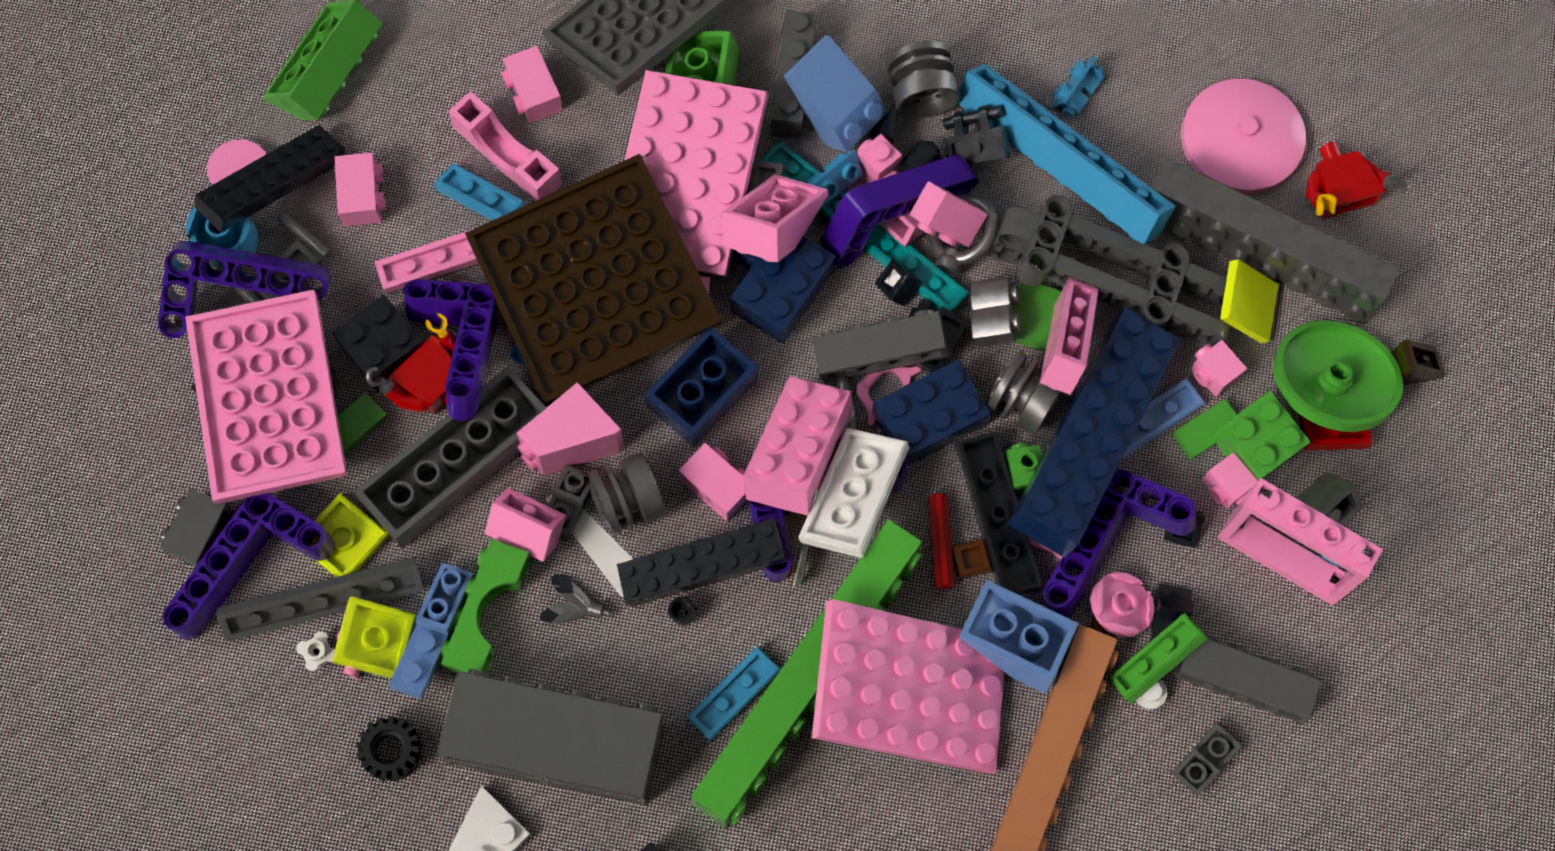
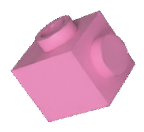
[857,134,902,182]
[1191,340,1247,397]
[1202,452,1258,510]

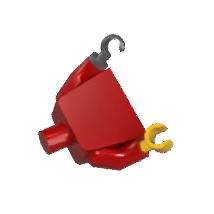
[1305,142,1411,220]
[365,313,456,414]

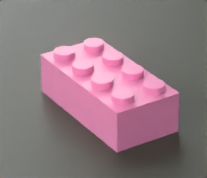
[743,376,852,516]

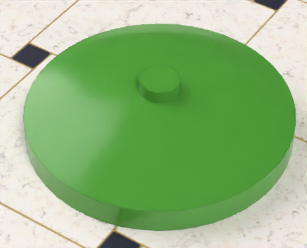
[1273,320,1403,432]

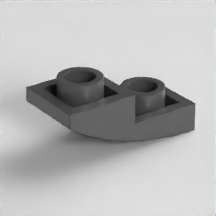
[547,465,591,541]
[1172,723,1242,797]

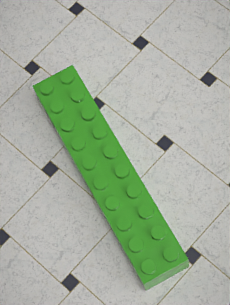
[691,519,922,829]

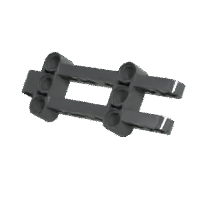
[988,195,1230,347]

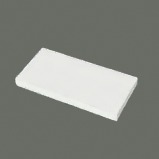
[799,427,909,558]

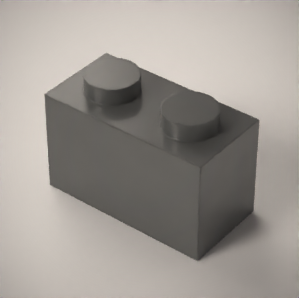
[160,488,234,567]

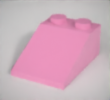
[723,174,828,263]

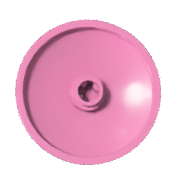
[1181,79,1306,195]

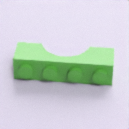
[440,539,532,674]

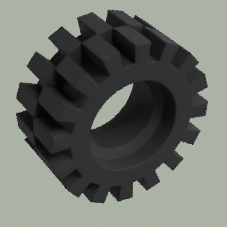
[356,716,422,782]

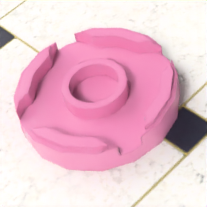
[207,139,266,185]
[1090,572,1155,637]

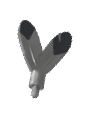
[539,575,612,624]

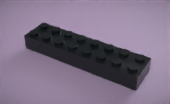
[194,125,345,233]
[955,432,1043,595]
[617,518,788,607]

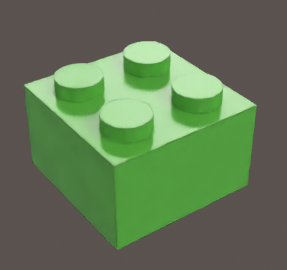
[1211,390,1310,481]

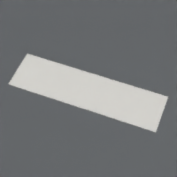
[546,495,633,597]

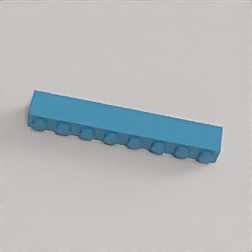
[958,64,1176,245]

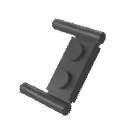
[217,210,332,303]

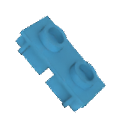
[1049,56,1104,119]
[804,149,864,210]

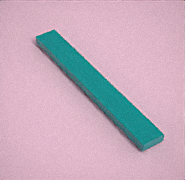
[759,140,970,313]

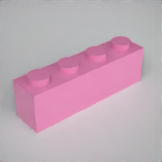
[1040,278,1099,395]

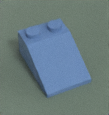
[784,35,888,153]
[959,580,1079,694]

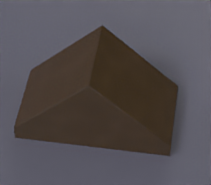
[1391,339,1445,385]

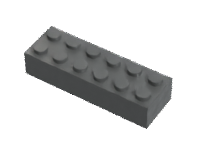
[354,366,546,549]

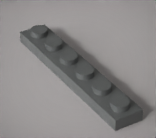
[216,557,424,642]

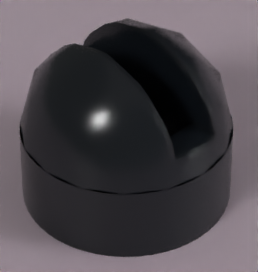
[668,596,697,626]

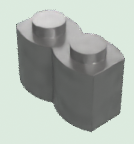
[971,276,1022,348]

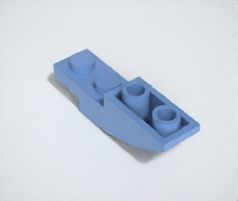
[389,562,474,700]

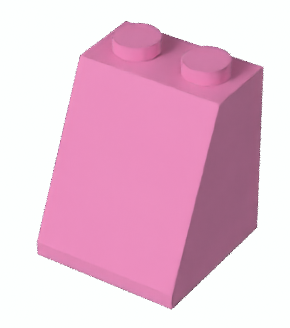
[517,383,624,476]

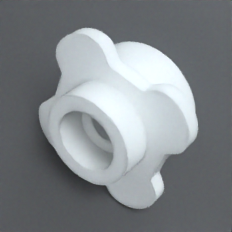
[296,632,335,671]

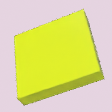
[1220,259,1279,343]
[310,493,390,577]
[331,596,416,679]

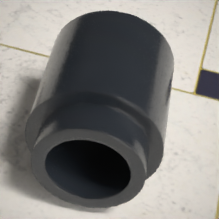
[897,141,942,173]

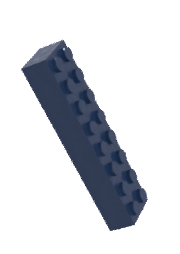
[1007,307,1181,558]

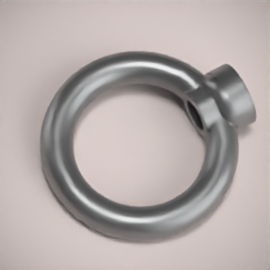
[928,194,999,275]

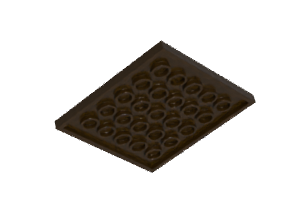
[465,154,722,406]

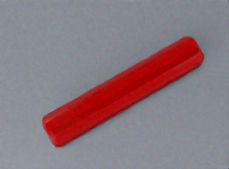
[928,493,955,589]

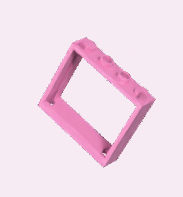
[1217,478,1383,606]

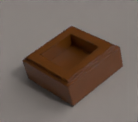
[952,539,992,580]

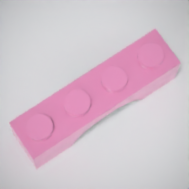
[448,91,562,201]

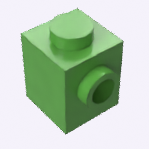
[1004,443,1042,495]

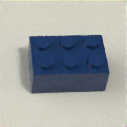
[730,236,836,344]
[644,327,759,448]
[872,359,991,466]

